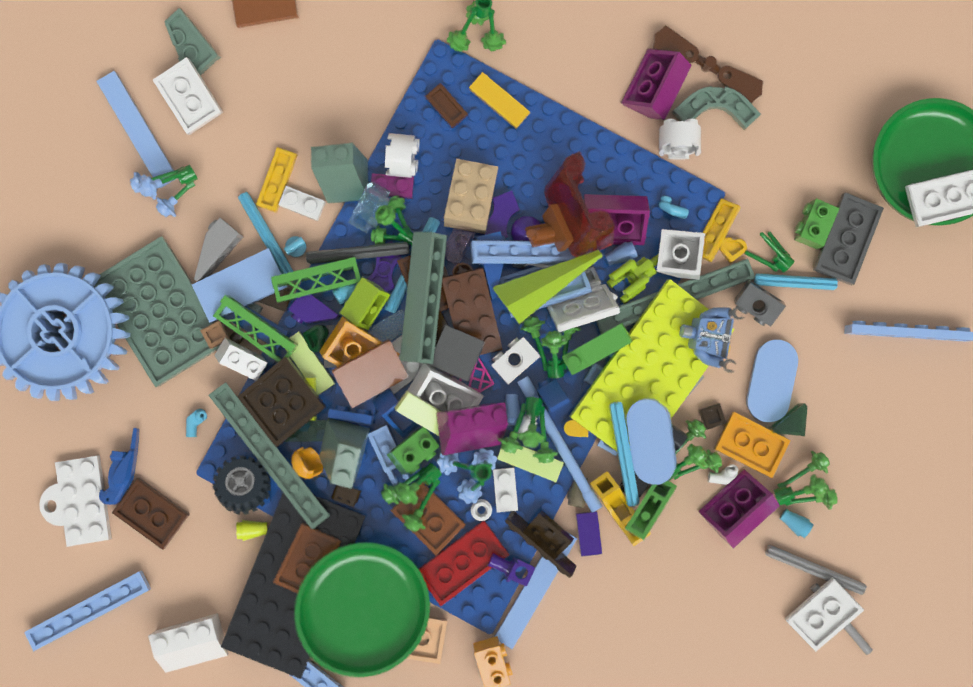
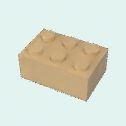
[444,159,498,234]

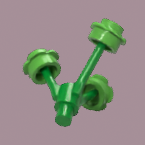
[371,196,413,245]

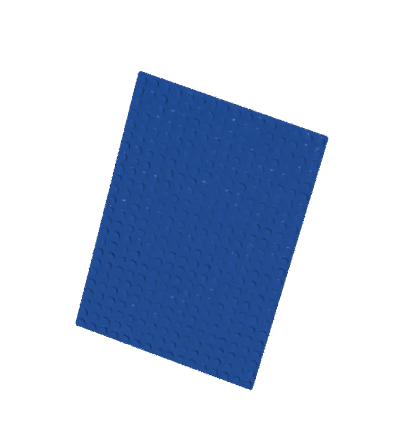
[197,40,725,634]

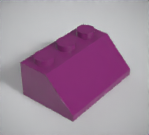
[621,49,692,120]
[582,194,650,245]
[436,403,508,456]
[698,469,780,549]

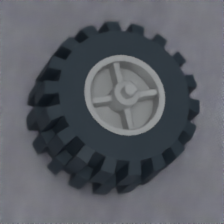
[212,456,271,515]

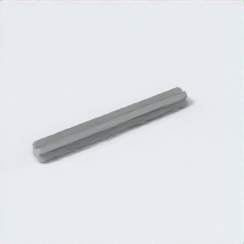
[765,545,867,595]

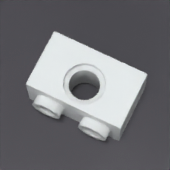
[491,337,540,384]
[214,338,267,381]

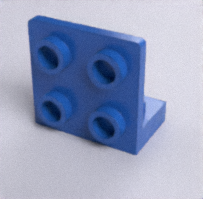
[328,382,378,424]

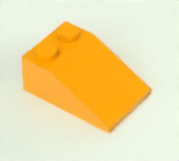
[319,316,400,366]

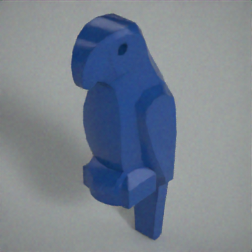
[99,428,139,505]

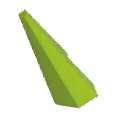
[493,250,603,324]

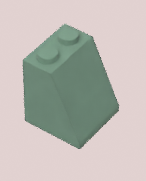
[311,143,369,204]
[319,418,370,488]

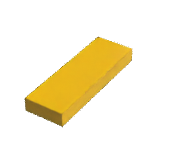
[469,72,530,129]
[256,147,298,213]
[702,198,741,263]

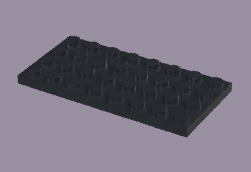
[221,493,366,679]

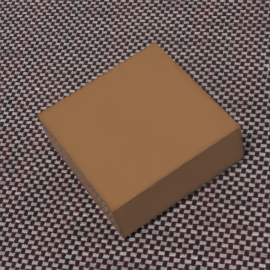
[200,321,230,349]

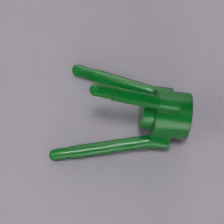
[744,232,795,273]

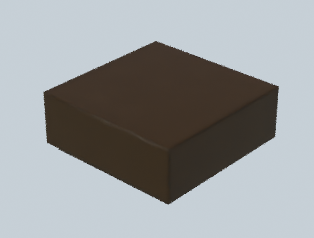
[699,403,726,430]

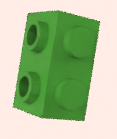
[794,198,840,249]
[386,427,440,475]

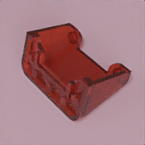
[544,152,615,257]

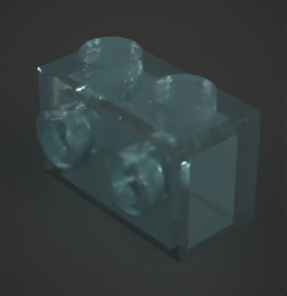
[348,182,391,233]

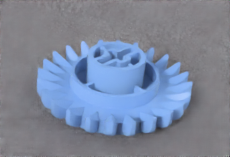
[0,263,131,401]

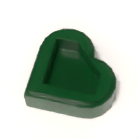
[302,325,328,352]

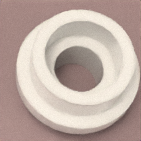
[471,499,492,521]

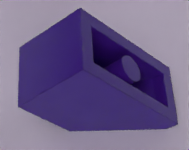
[288,290,341,324]

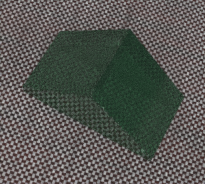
[767,403,808,436]

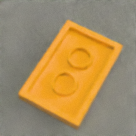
[714,412,791,478]

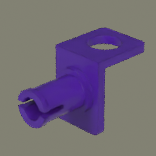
[488,553,535,586]

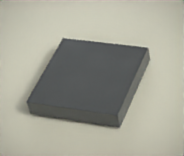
[429,325,485,382]

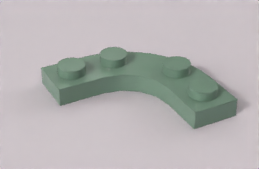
[672,86,761,130]

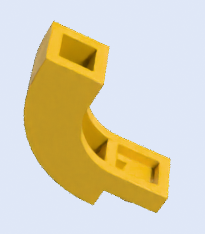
[590,471,651,546]

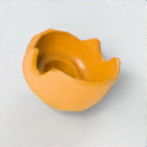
[291,447,324,479]

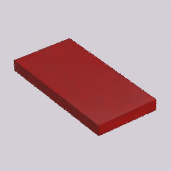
[419,521,509,606]

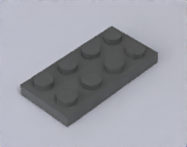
[813,192,884,286]

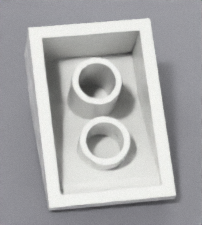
[407,363,484,411]

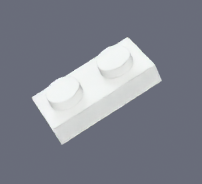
[278,186,326,221]
[493,467,518,512]

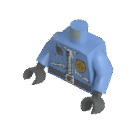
[679,306,745,373]

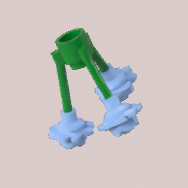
[130,165,198,217]
[437,448,497,504]

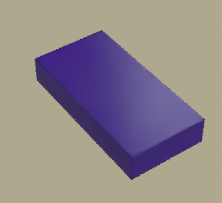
[576,511,602,557]

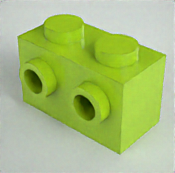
[340,277,391,330]

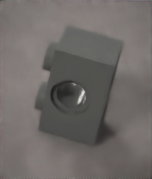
[734,279,786,327]

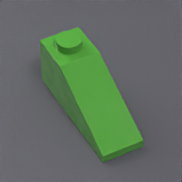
[562,323,633,375]
[625,480,677,541]

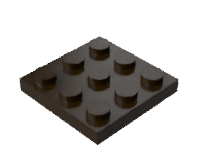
[237,356,327,447]

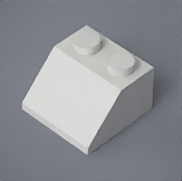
[657,229,705,280]

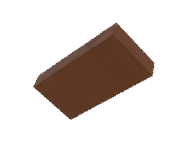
[425,83,468,129]

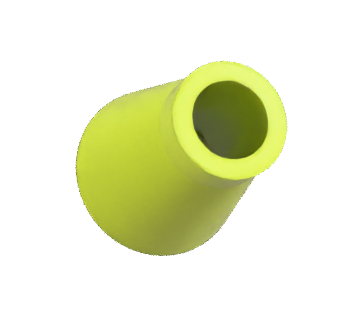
[236,520,268,541]

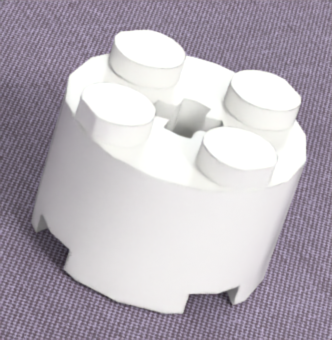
[659,119,701,160]
[385,133,420,178]

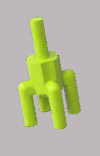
[606,253,659,304]

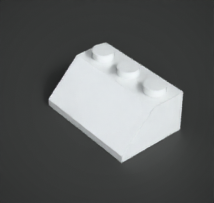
[148,613,229,673]

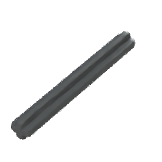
[306,242,409,264]

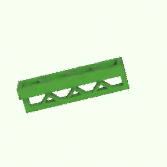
[271,257,361,303]
[213,295,298,362]

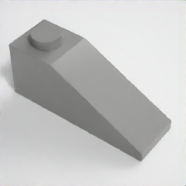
[194,218,243,282]

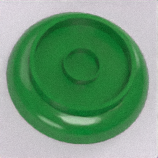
[872,98,973,226]
[295,543,430,677]

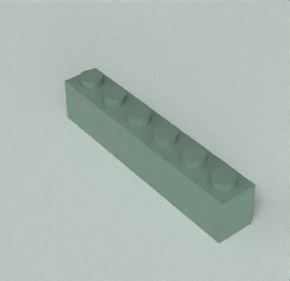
[400,232,447,364]

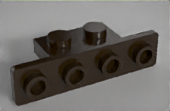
[505,510,577,578]

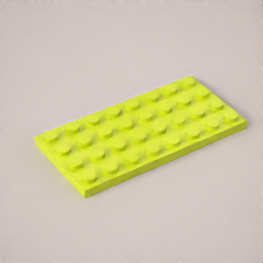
[569,279,735,452]

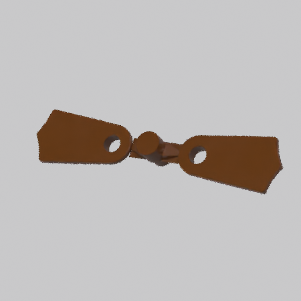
[653,26,763,103]

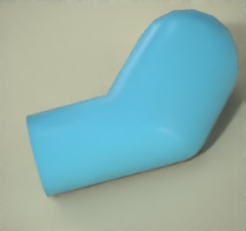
[659,196,689,219]
[186,409,207,437]

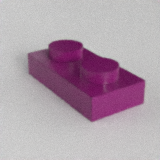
[370,173,414,199]

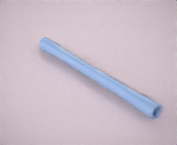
[517,376,603,512]

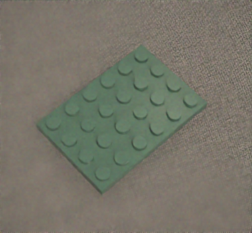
[95,236,220,387]

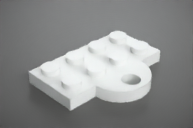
[39,455,112,547]

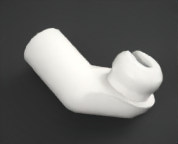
[708,464,738,485]

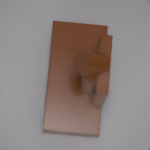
[525,204,574,252]

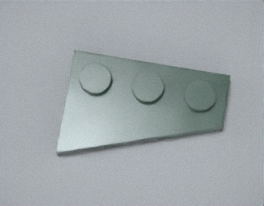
[164,8,221,76]

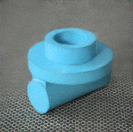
[284,236,307,257]

